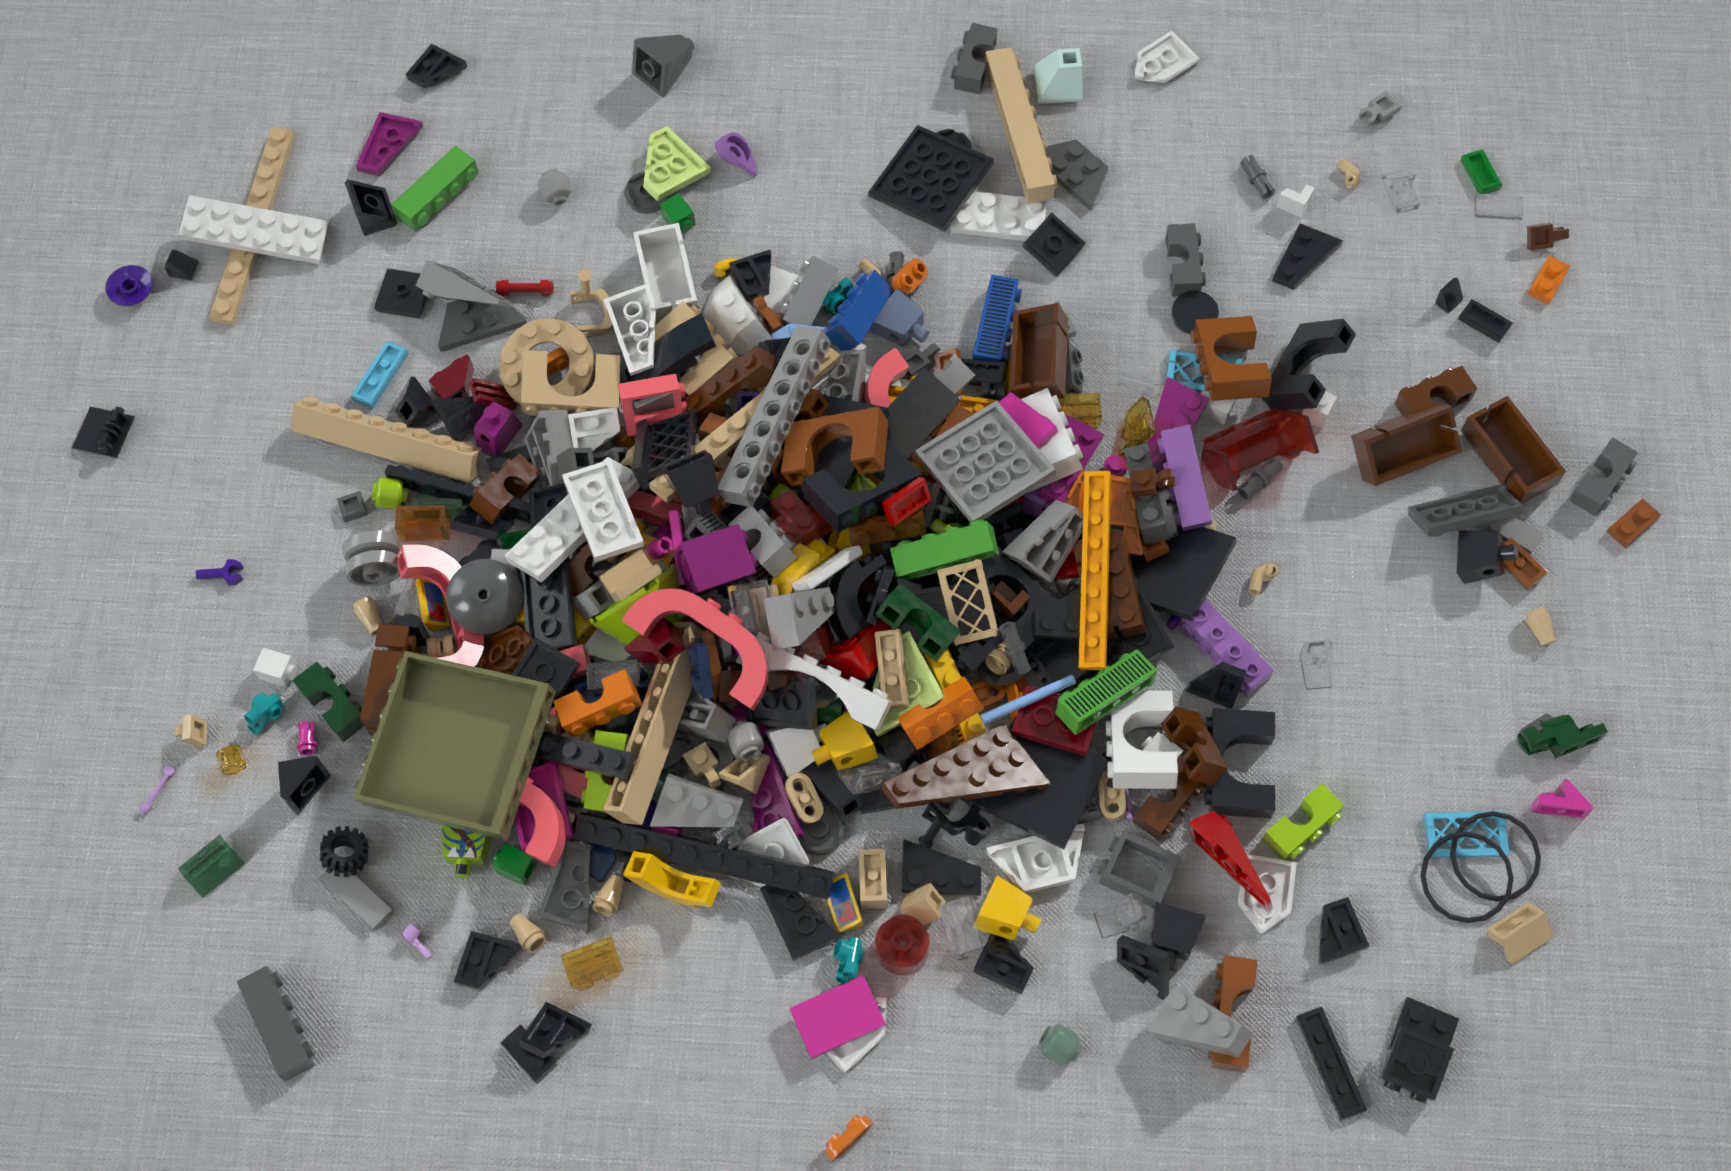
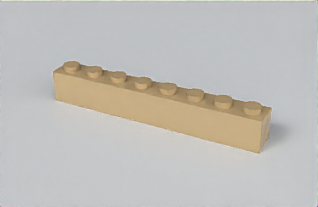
[985,47,1058,204]
[291,397,482,483]
[603,622,704,825]

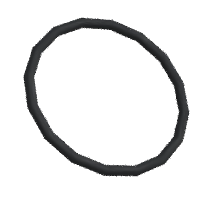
[1450,811,1541,902]
[1420,831,1514,923]

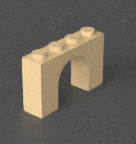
[655,300,740,395]
[521,350,620,416]

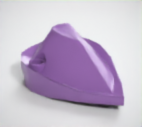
[715,132,757,176]

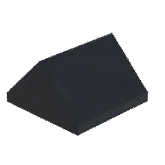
[345,179,398,236]
[278,756,331,816]

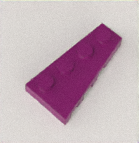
[1148,377,1210,474]
[1039,414,1104,504]
[750,742,804,839]

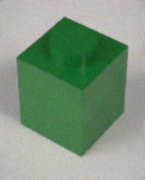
[660,193,696,233]
[493,843,537,886]

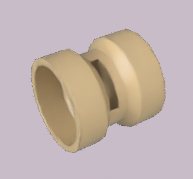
[427,635,457,658]
[985,640,1012,675]

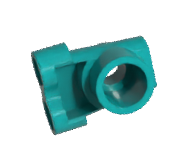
[822,277,854,315]
[244,693,284,735]
[833,937,865,984]

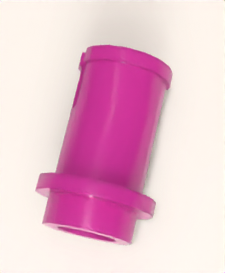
[647,537,673,559]
[297,721,318,756]

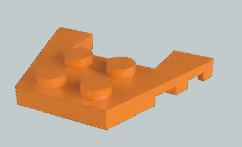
[1064,470,1143,557]

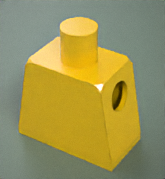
[811,711,878,771]
[973,876,1042,940]

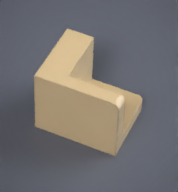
[900,883,946,929]

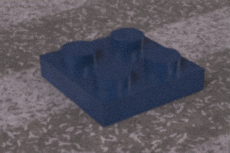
[687,637,714,699]

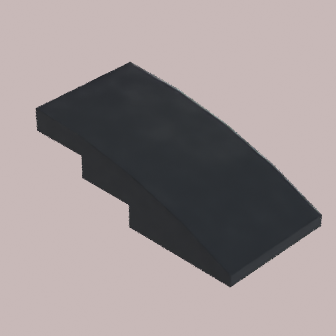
[625,313,717,402]

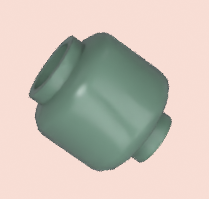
[1039,1024,1081,1065]

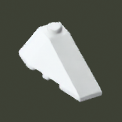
[604,283,656,376]

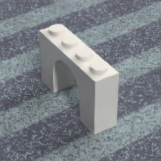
[1021,388,1084,493]
[1106,691,1178,789]

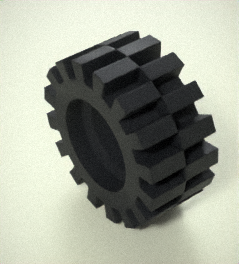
[320,826,369,877]

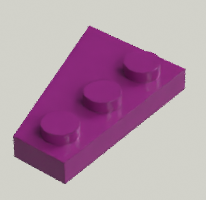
[356,112,423,176]

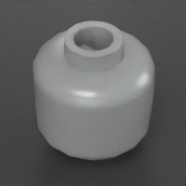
[538,169,572,205]
[727,721,764,761]

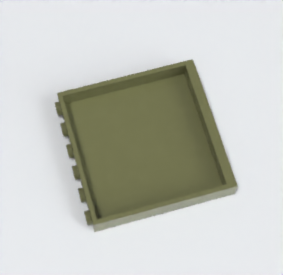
[353,651,556,841]

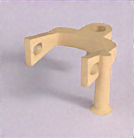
[570,269,620,338]

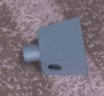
[870,289,929,346]

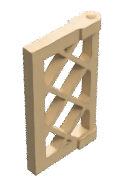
[937,559,999,645]

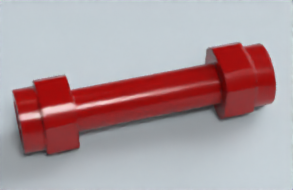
[496,280,554,296]

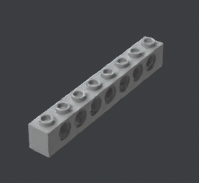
[718,325,831,507]

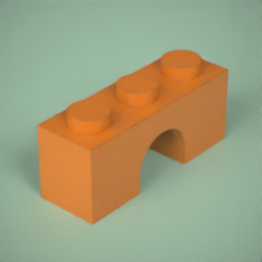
[554,669,642,737]
[897,677,984,750]

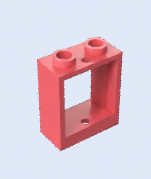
[618,374,687,436]

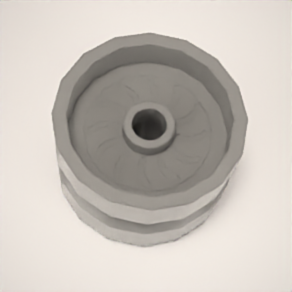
[343,531,400,586]

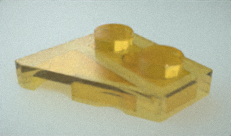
[1117,396,1156,458]

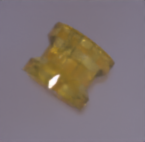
[216,745,247,775]

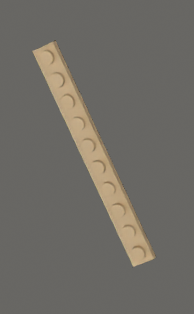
[209,127,295,325]
[649,348,841,503]

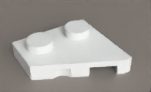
[568,407,621,452]

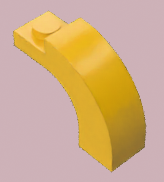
[770,539,835,595]
[623,851,721,909]

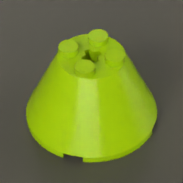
[588,564,685,645]

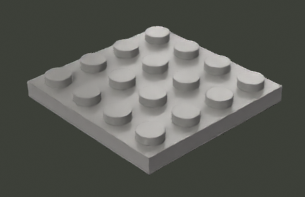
[915,401,1056,523]

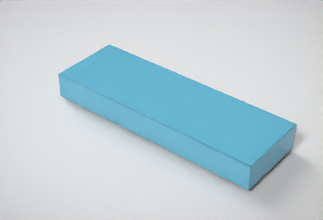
[351,341,409,409]

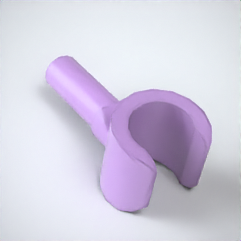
[403,925,432,960]

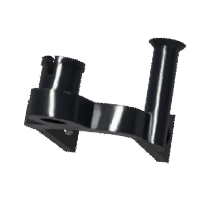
[919,798,991,848]

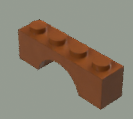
[1208,955,1257,1073]

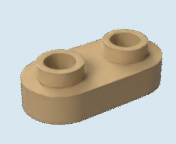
[1098,770,1127,821]
[785,773,823,824]

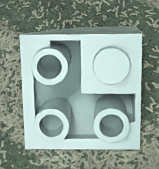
[1034,48,1083,104]

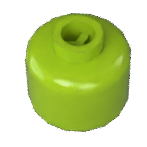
[371,477,408,510]

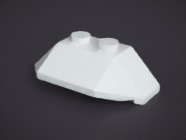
[703,275,772,356]

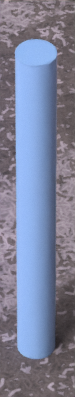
[980,674,1076,725]

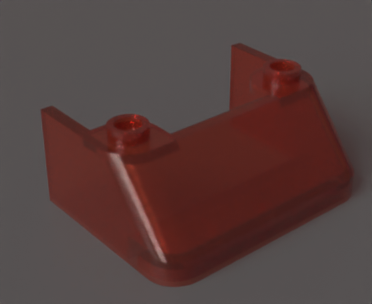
[1200,408,1319,491]

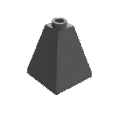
[632,34,694,98]

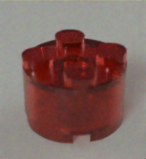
[875,914,929,975]

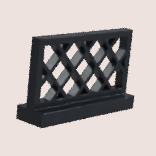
[632,409,698,490]

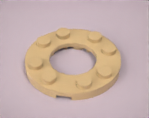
[499,318,595,405]

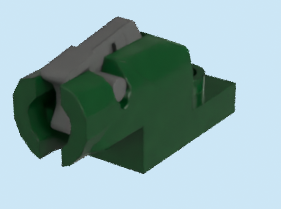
[1517,713,1608,759]

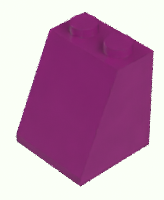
[673,524,757,597]

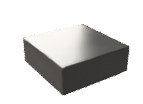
[337,491,368,523]

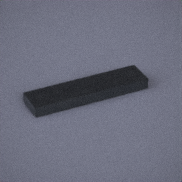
[1296,1007,1367,1121]

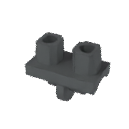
[922,482,955,528]

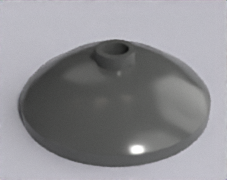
[446,559,523,635]

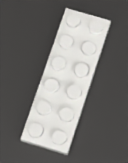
[179,195,329,265]
[504,457,640,583]

